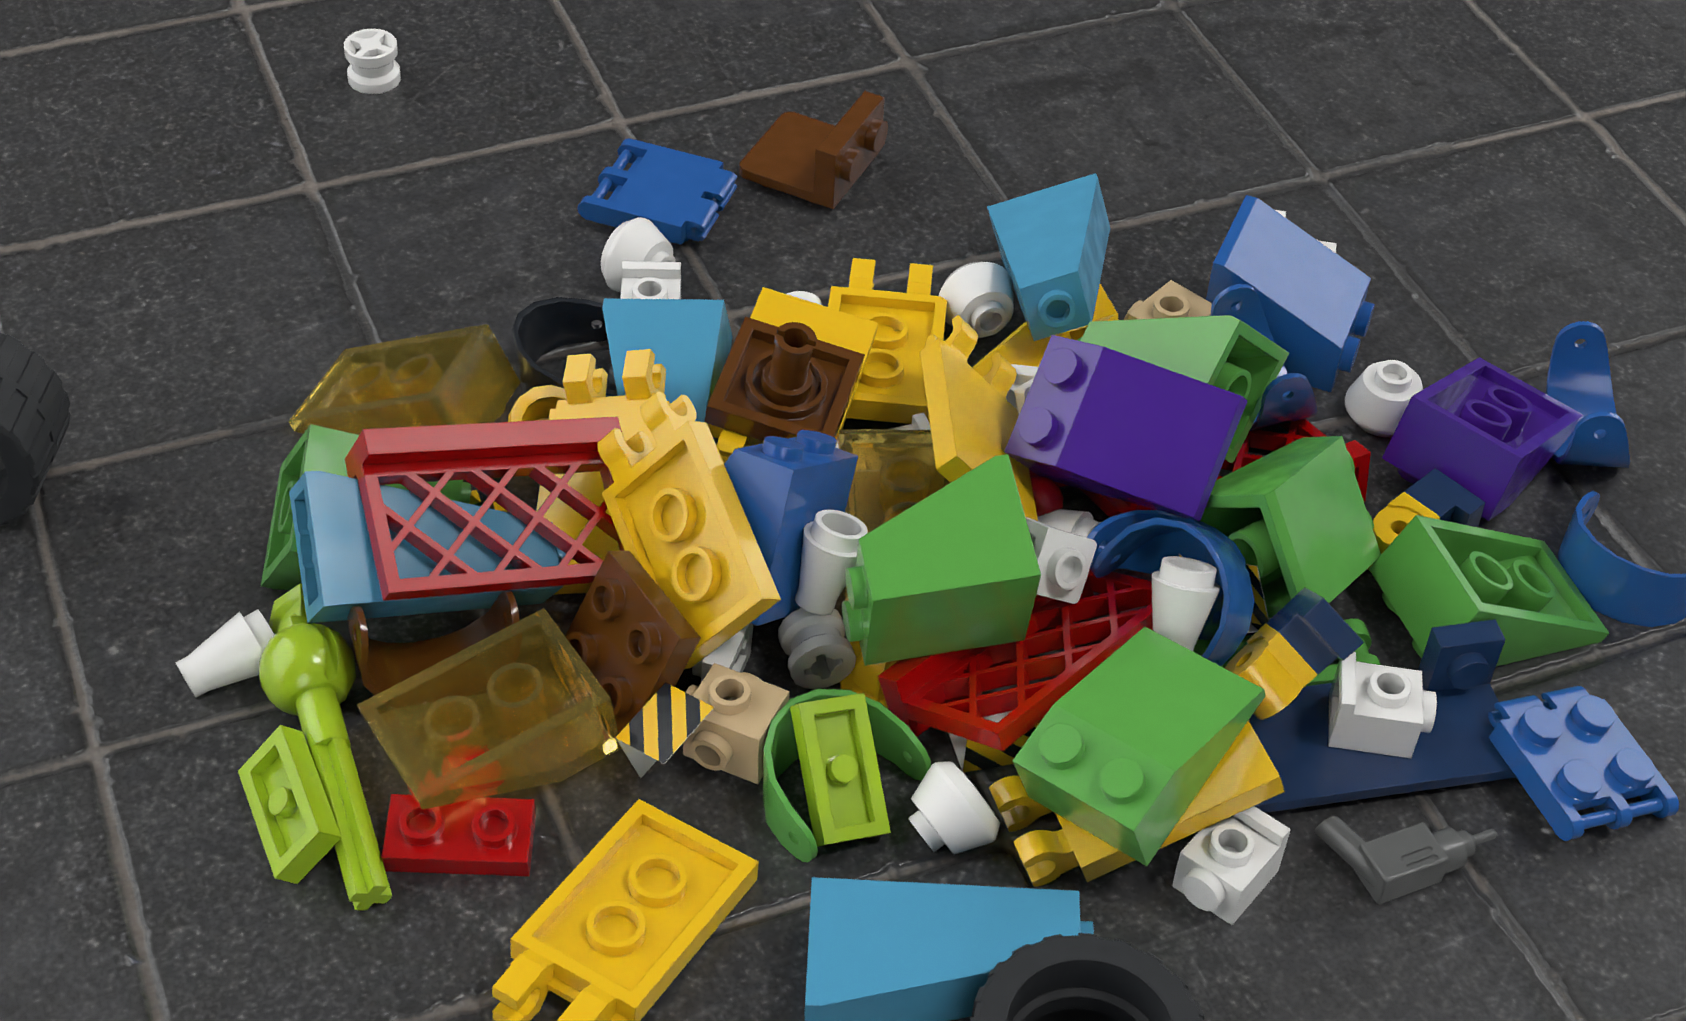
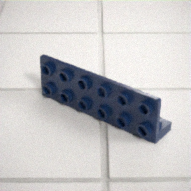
[1249,619,1516,813]

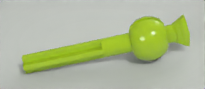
[259,584,392,911]

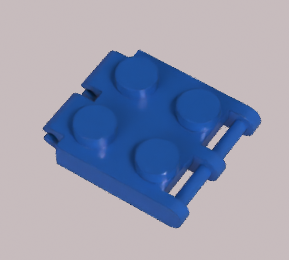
[577,138,737,245]
[1488,686,1679,841]

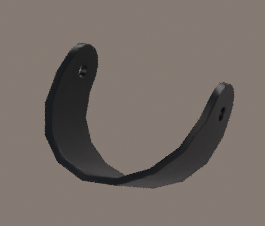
[512,297,614,397]

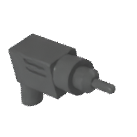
[1315,816,1497,904]

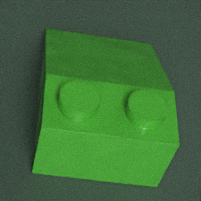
[1369,515,1609,666]
[1013,627,1266,866]

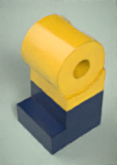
[1367,468,1485,571]
[1225,587,1364,720]

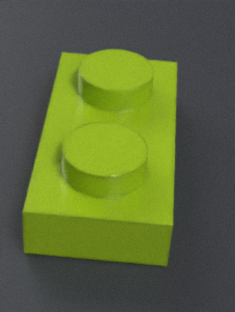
[790,693,891,847]
[238,725,342,884]

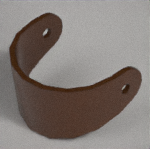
[347,590,519,706]

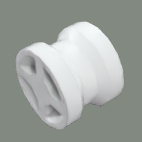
[344,29,401,94]
[778,608,856,689]

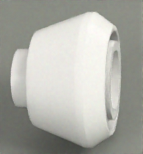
[601,217,676,292]
[939,262,1014,338]
[1345,360,1423,438]
[908,761,1000,854]

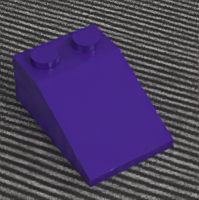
[1004,335,1247,522]
[1382,357,1584,521]

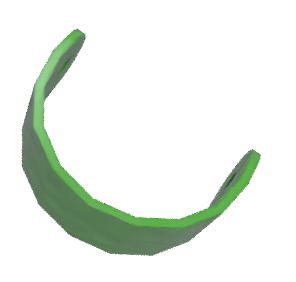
[763,689,931,862]

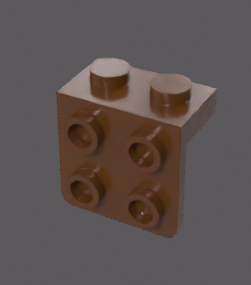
[739,91,888,209]

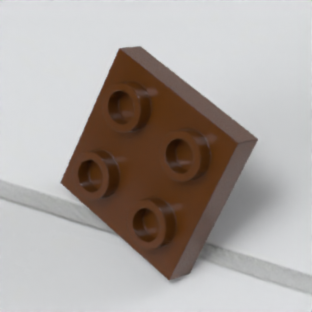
[704,316,865,441]
[555,551,701,736]

